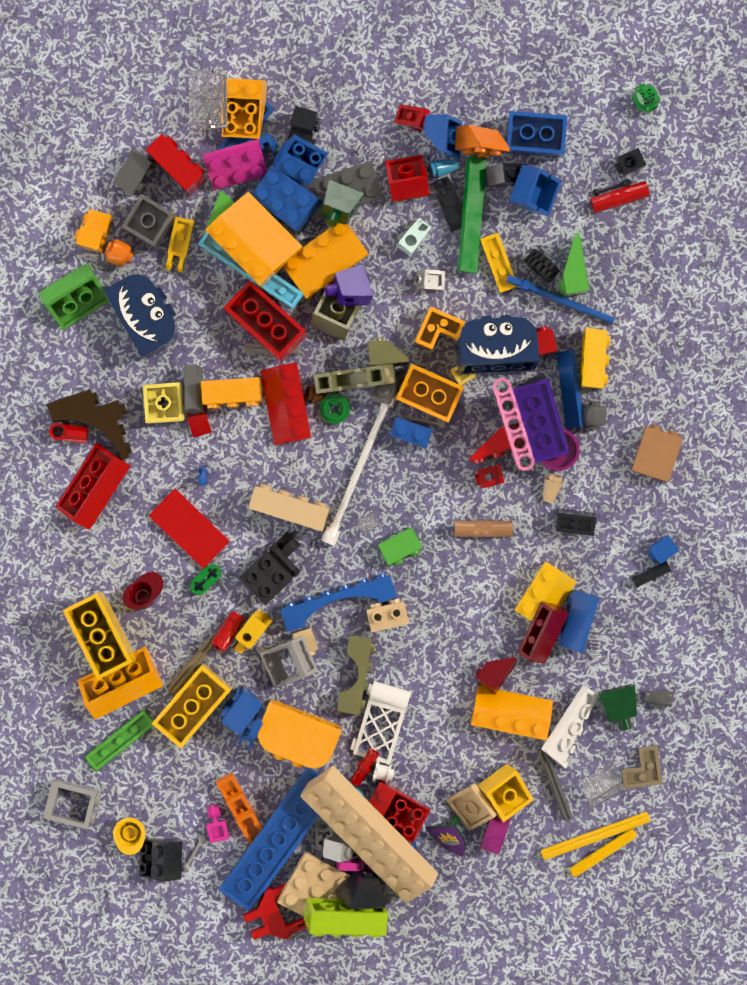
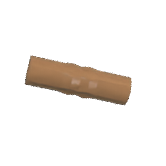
[454,520,513,537]

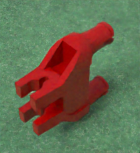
[243,882,307,940]

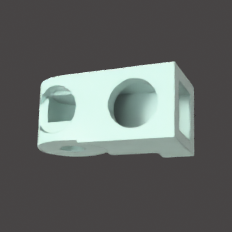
[397,218,432,257]

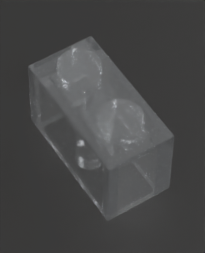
[578,764,625,809]

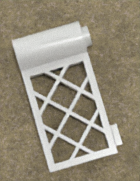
[350,681,411,765]

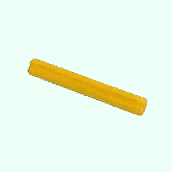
[570,829,637,877]

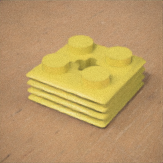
[143,382,185,424]

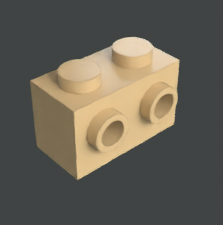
[367,598,409,632]

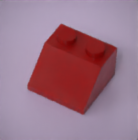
[385,154,430,202]

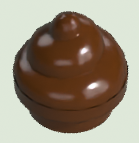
[304,384,325,404]

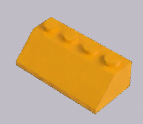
[283,222,369,300]
[77,646,163,720]
[470,685,553,740]

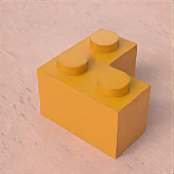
[74,209,113,254]
[415,306,465,351]

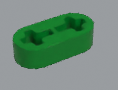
[190,564,222,595]

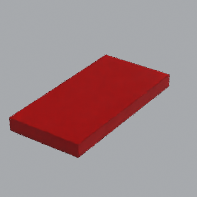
[149,488,230,569]

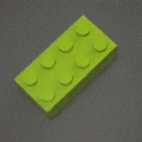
[304,898,388,938]

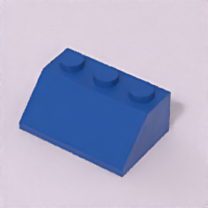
[556,589,599,653]

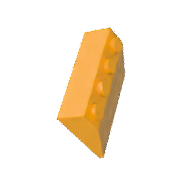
[205,192,303,288]

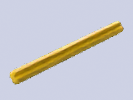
[541,812,650,860]

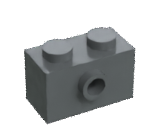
[113,150,156,195]

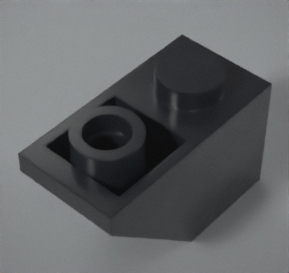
[485,163,528,187]

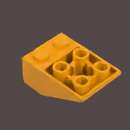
[222,78,267,139]

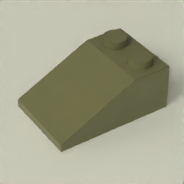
[310,282,361,341]

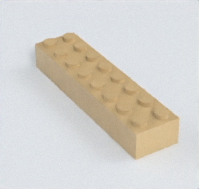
[300,765,439,903]

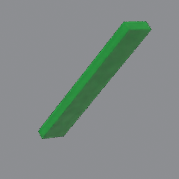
[457,157,487,274]

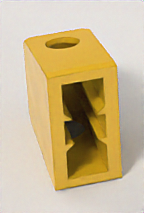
[233,609,273,654]

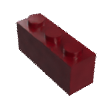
[518,601,569,664]

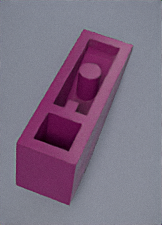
[480,815,511,855]

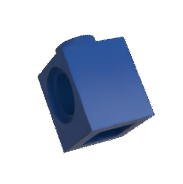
[648,535,679,564]

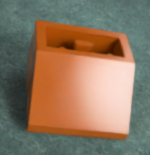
[455,125,510,158]

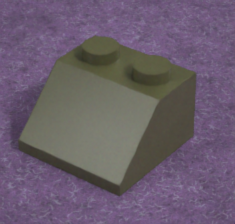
[368,337,409,367]

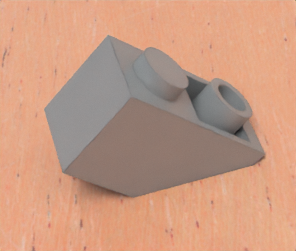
[323,835,359,862]

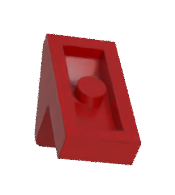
[394,104,430,132]
[183,401,212,438]

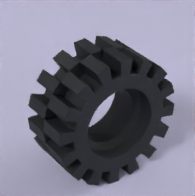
[524,248,560,283]

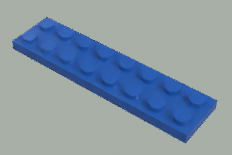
[218,767,320,911]

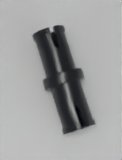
[632,561,672,588]

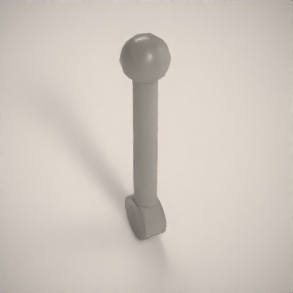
[406,415,446,428]
[182,835,206,871]

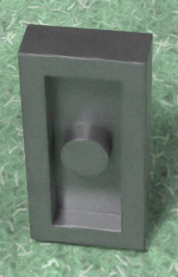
[371,367,404,405]

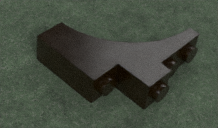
[47,389,133,460]

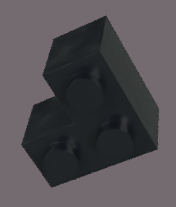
[287,106,321,145]

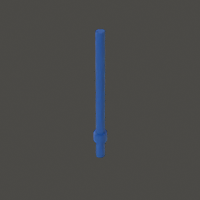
[506,275,615,325]

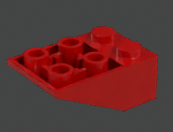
[468,423,525,464]
[368,780,431,844]

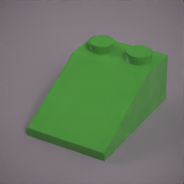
[558,233,590,297]

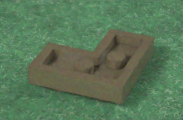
[621,745,663,789]

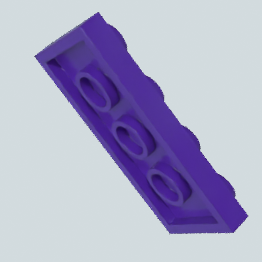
[512,379,570,463]

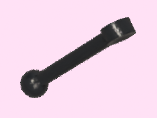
[592,179,631,196]

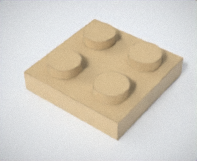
[446,783,497,831]

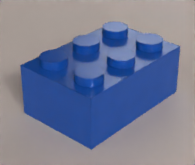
[506,111,568,158]
[252,165,323,232]

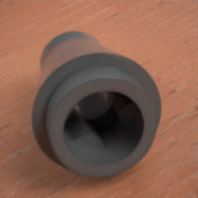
[645,689,673,708]

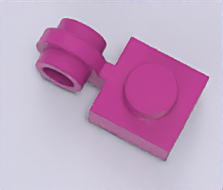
[206,804,230,843]
[335,858,371,871]

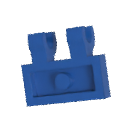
[239,708,266,749]

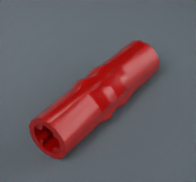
[590,181,650,214]

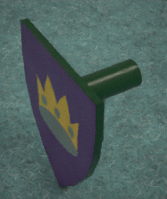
[425,816,466,857]

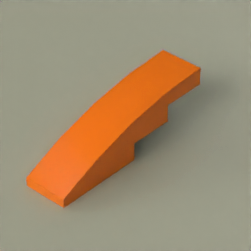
[215,772,263,844]

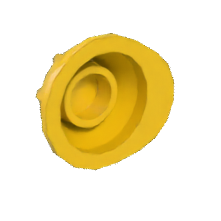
[113,817,146,855]

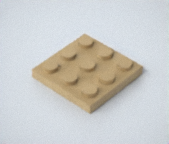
[277,851,351,916]

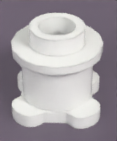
[372,761,394,784]

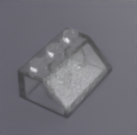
[189,69,228,132]

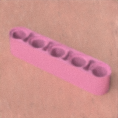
[493,378,534,471]

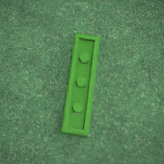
[84,709,154,772]

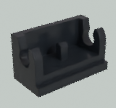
[555,508,597,536]

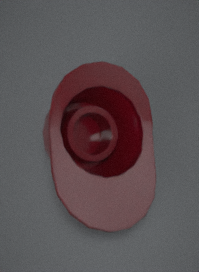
[123,571,164,610]

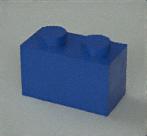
[390,417,432,448]

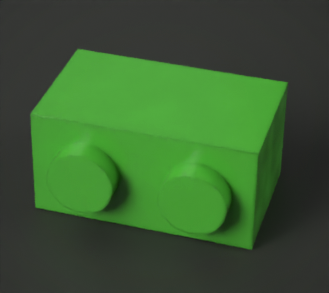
[378,527,423,566]

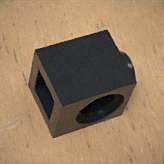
[615,148,646,177]

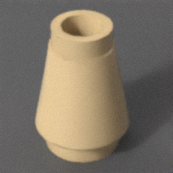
[543,473,563,503]

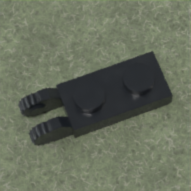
[433,176,463,233]

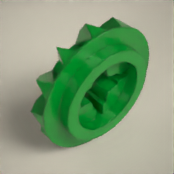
[319,393,350,424]

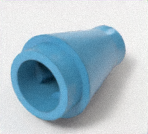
[429,159,458,179]

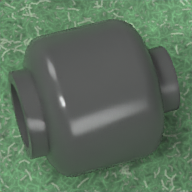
[582,401,607,430]

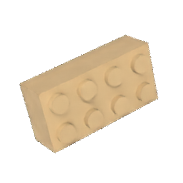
[248,484,330,531]

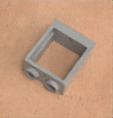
[260,635,318,689]
[43,779,101,830]

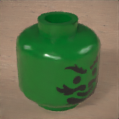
[632,83,660,114]

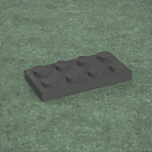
[301,161,383,221]

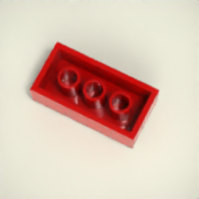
[223,280,307,363]

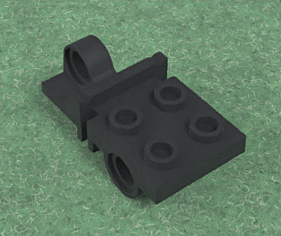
[239,532,301,606]

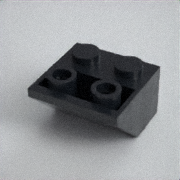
[139,838,182,882]

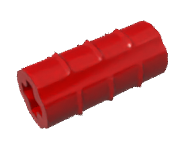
[210,611,245,652]

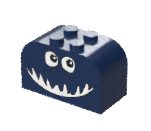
[103,274,179,360]
[456,315,539,375]

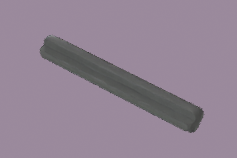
[537,748,572,820]

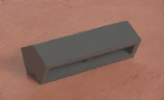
[184,364,204,415]

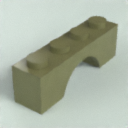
[314,363,395,394]
[337,634,376,715]

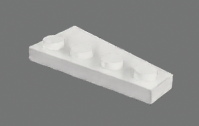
[542,685,598,768]

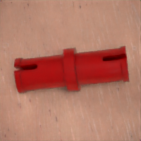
[349,748,380,786]

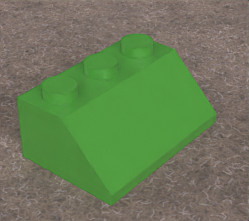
[39,262,109,330]

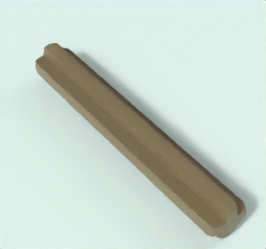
[167,632,217,695]

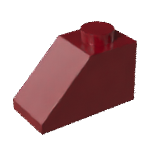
[475,657,517,694]

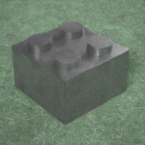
[121,194,176,249]

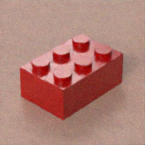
[146,134,206,196]

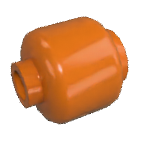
[104,239,134,267]

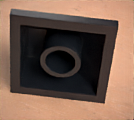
[335,869,386,909]

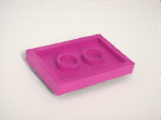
[203,139,268,190]

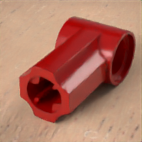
[49,423,88,444]

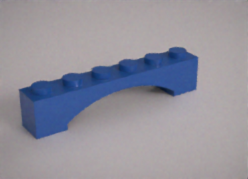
[280,573,397,632]

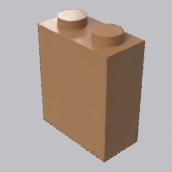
[630,424,683,482]

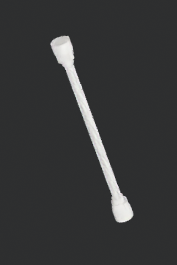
[321,393,398,546]

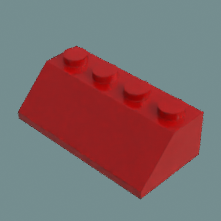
[260,362,312,445]
[55,443,131,530]

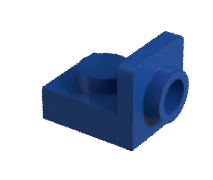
[248,133,279,155]

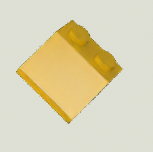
[477,764,534,822]

